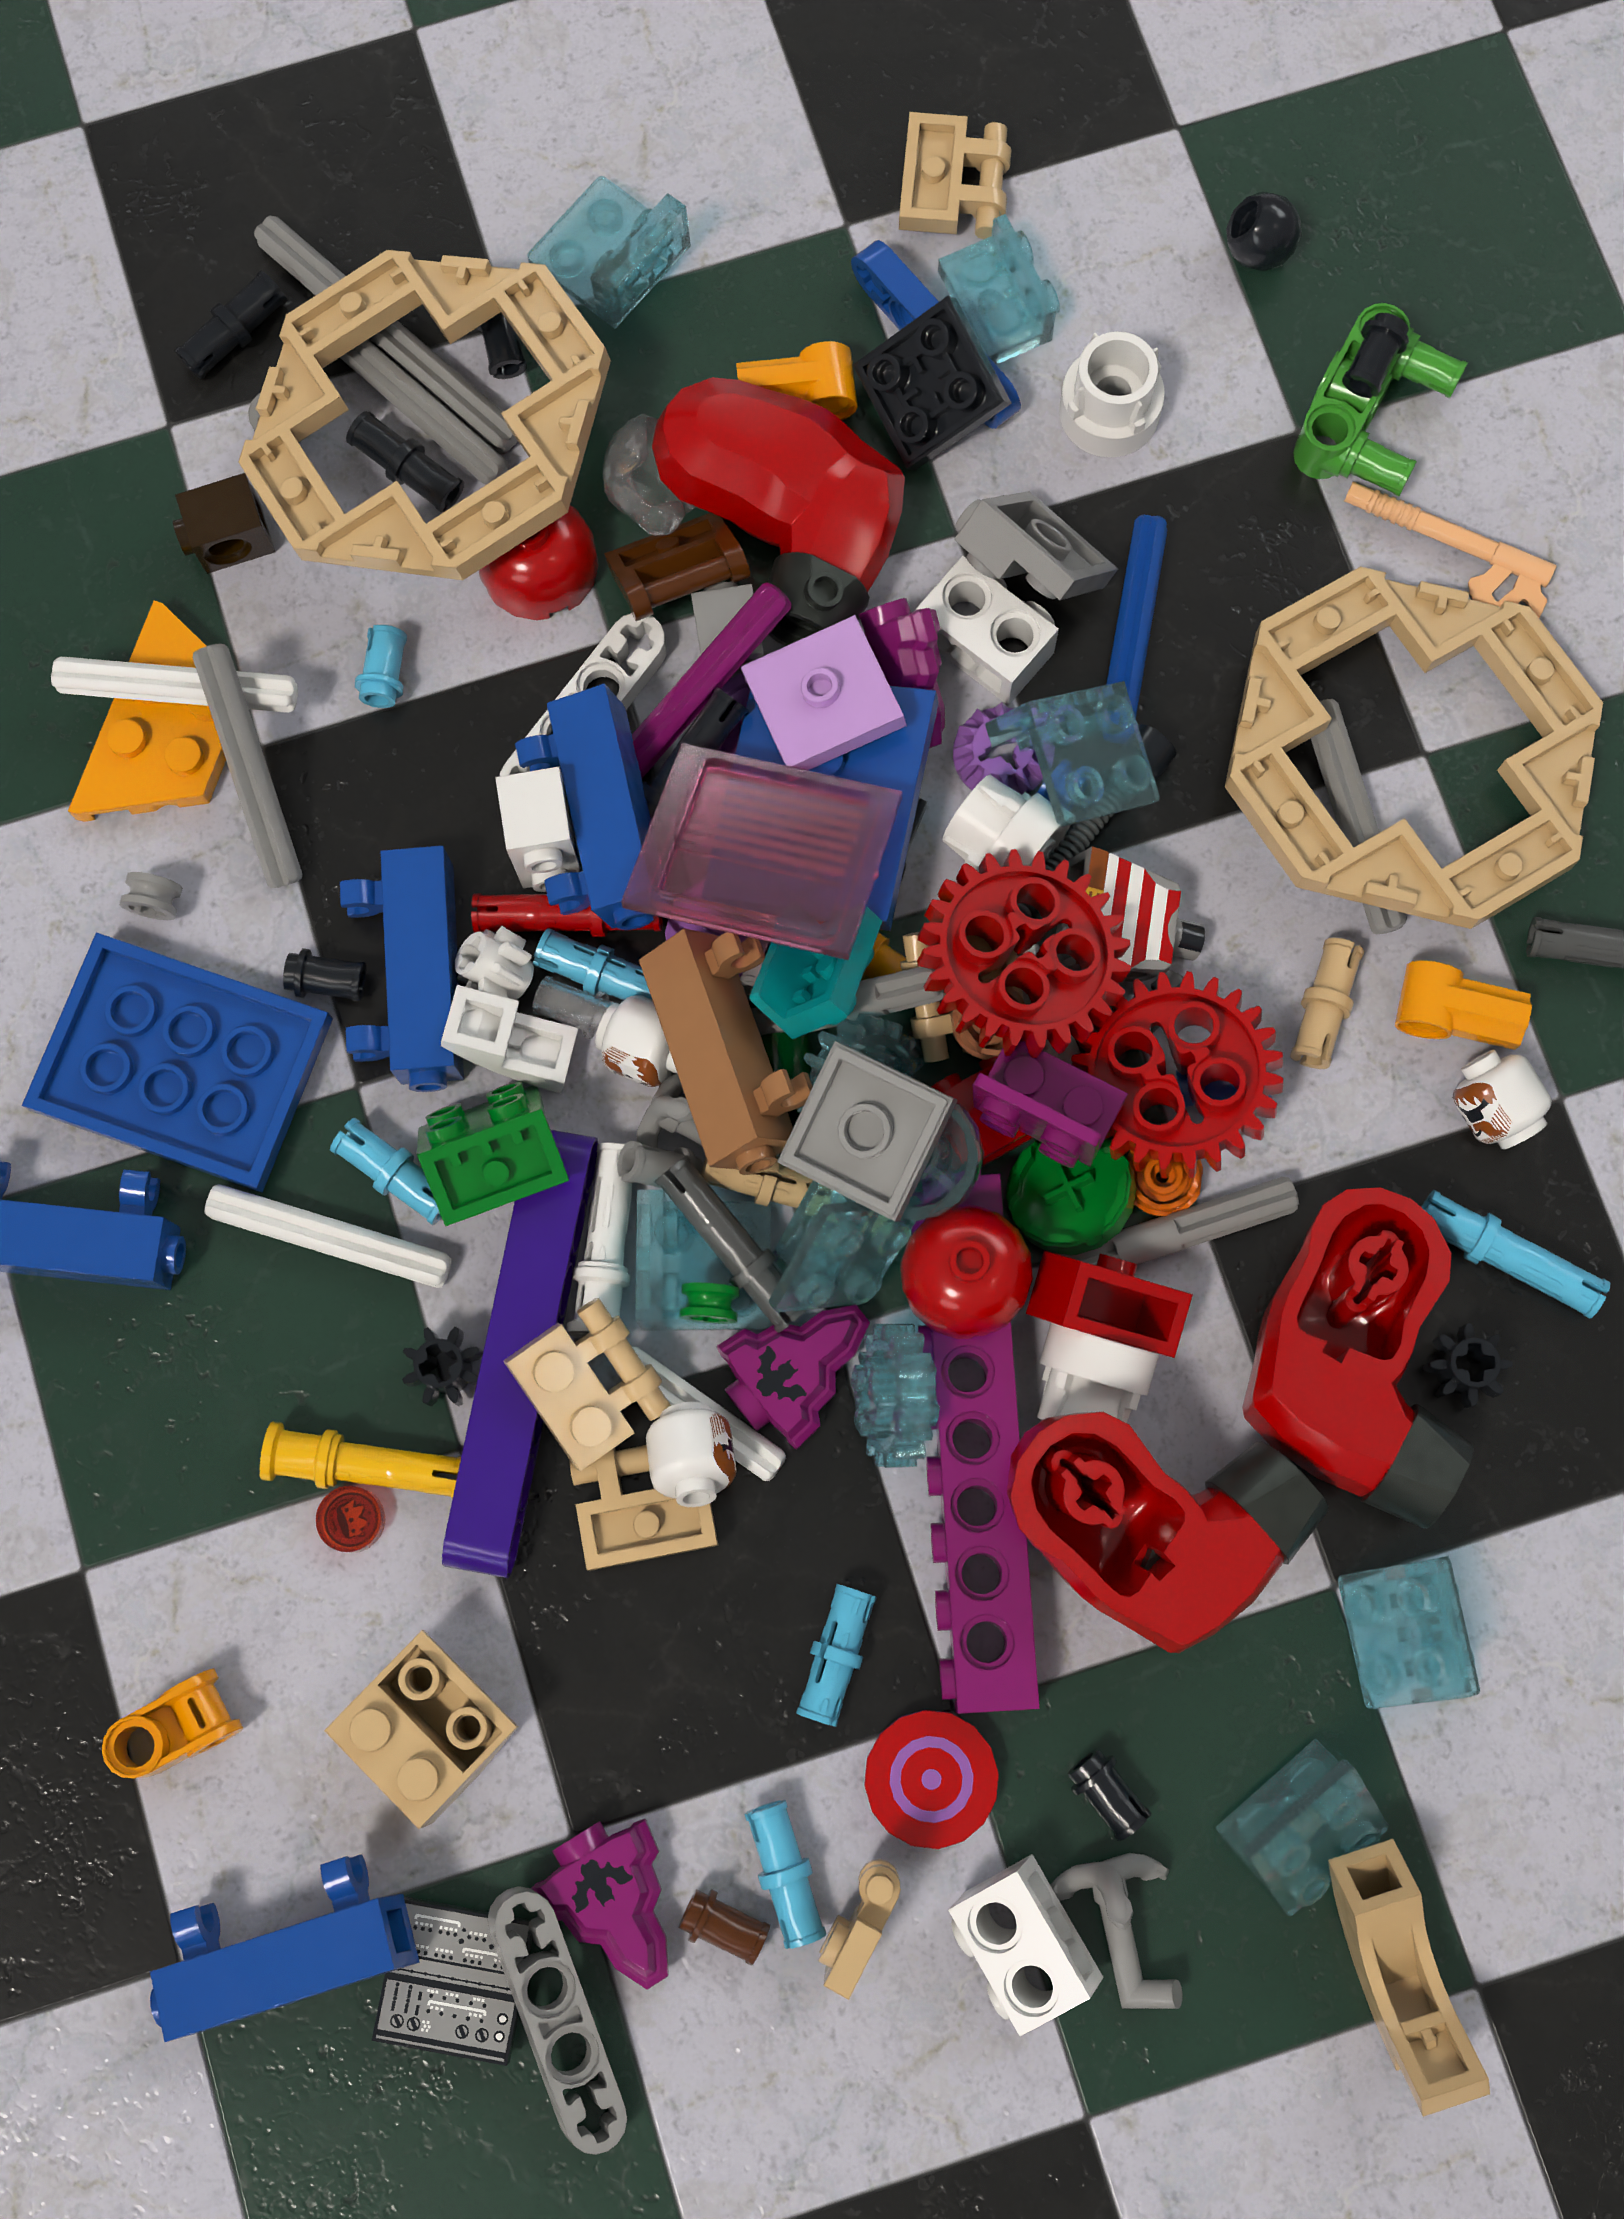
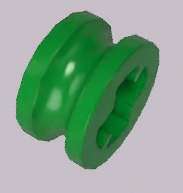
[679,1282,740,1324]

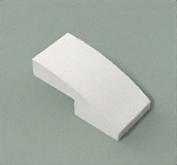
[441,985,578,1094]

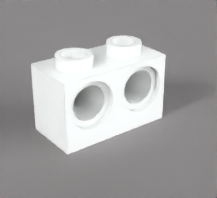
[916,556,1059,706]
[495,767,583,892]
[948,1854,1104,2036]

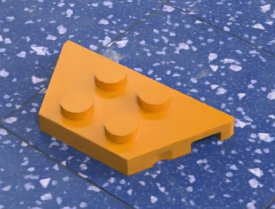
[68,600,226,822]

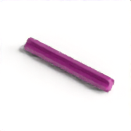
[632,582,792,778]

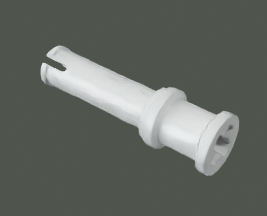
[566,1143,633,1338]

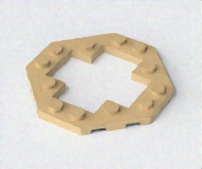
[238,250,611,580]
[1225,566,1603,929]

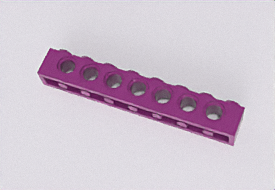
[909,1174,1040,1714]

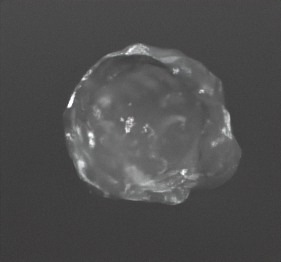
[603,413,696,536]

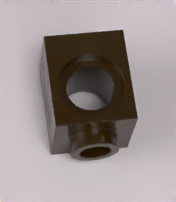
[173,473,275,574]

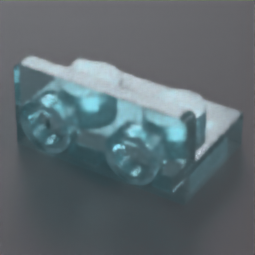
[938,214,1060,364]

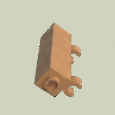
[639,928,813,1175]

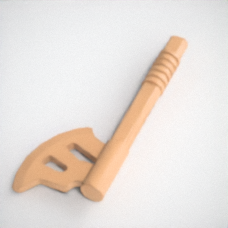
[1344,481,1557,618]

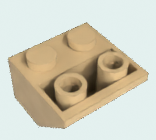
[324,1630,518,1829]

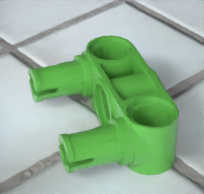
[1293,303,1468,496]

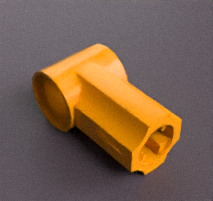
[736,341,858,420]
[1395,960,1532,1050]

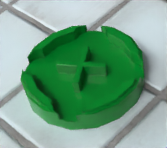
[1006,1138,1137,1255]

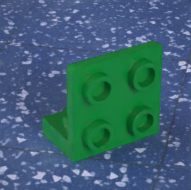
[417,1081,569,1227]

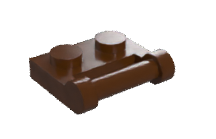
[604,513,751,621]

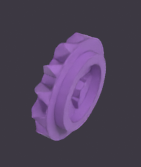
[953,702,1052,795]

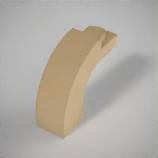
[1328,1839,1490,2117]

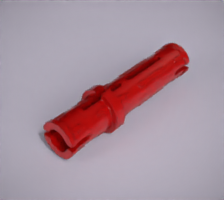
[471,893,663,937]

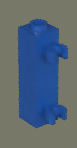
[515,684,671,930]
[340,846,464,1092]
[0,1162,186,1290]
[150,1854,420,2042]

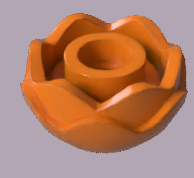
[1126,1151,1203,1216]

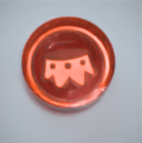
[316,1486,385,1553]

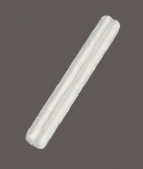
[51,656,298,713]
[205,1184,452,1288]

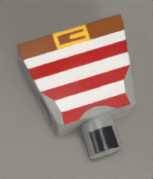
[1056,847,1205,981]

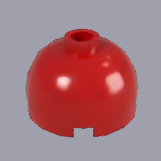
[479,505,599,621]
[900,1205,1033,1339]

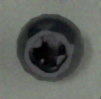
[1226,191,1302,271]

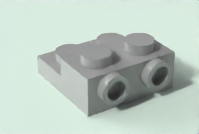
[954,491,1118,600]

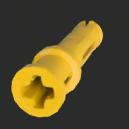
[260,1421,461,1499]

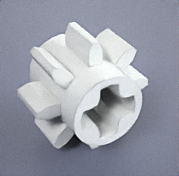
[455,926,534,1000]

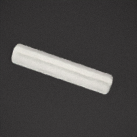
[615,1347,786,1481]

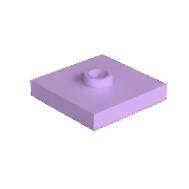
[741,615,907,778]

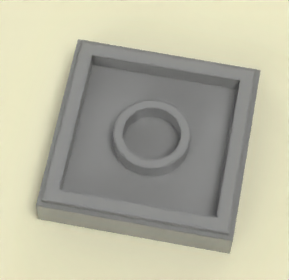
[777,1041,958,1222]

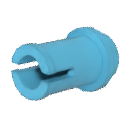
[355,625,407,708]

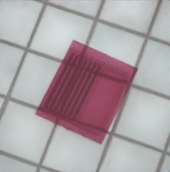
[621,743,902,960]

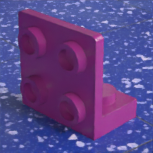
[973,1041,1128,1168]

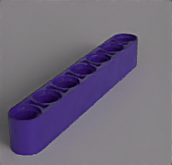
[442,1130,598,1578]

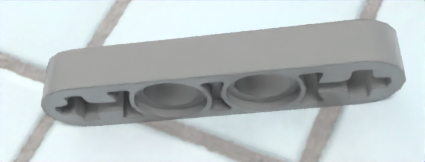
[487,1886,627,2155]

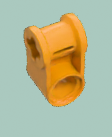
[102,1668,243,1778]

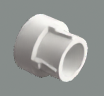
[1059,331,1165,458]
[942,774,1072,872]
[1037,1322,1159,1423]

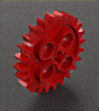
[917,849,1131,1058]
[1071,971,1284,1179]

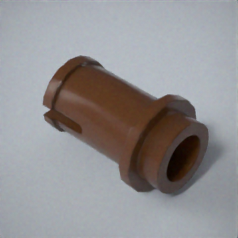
[678,1889,771,1965]

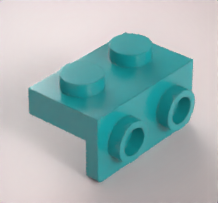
[750,904,882,1039]

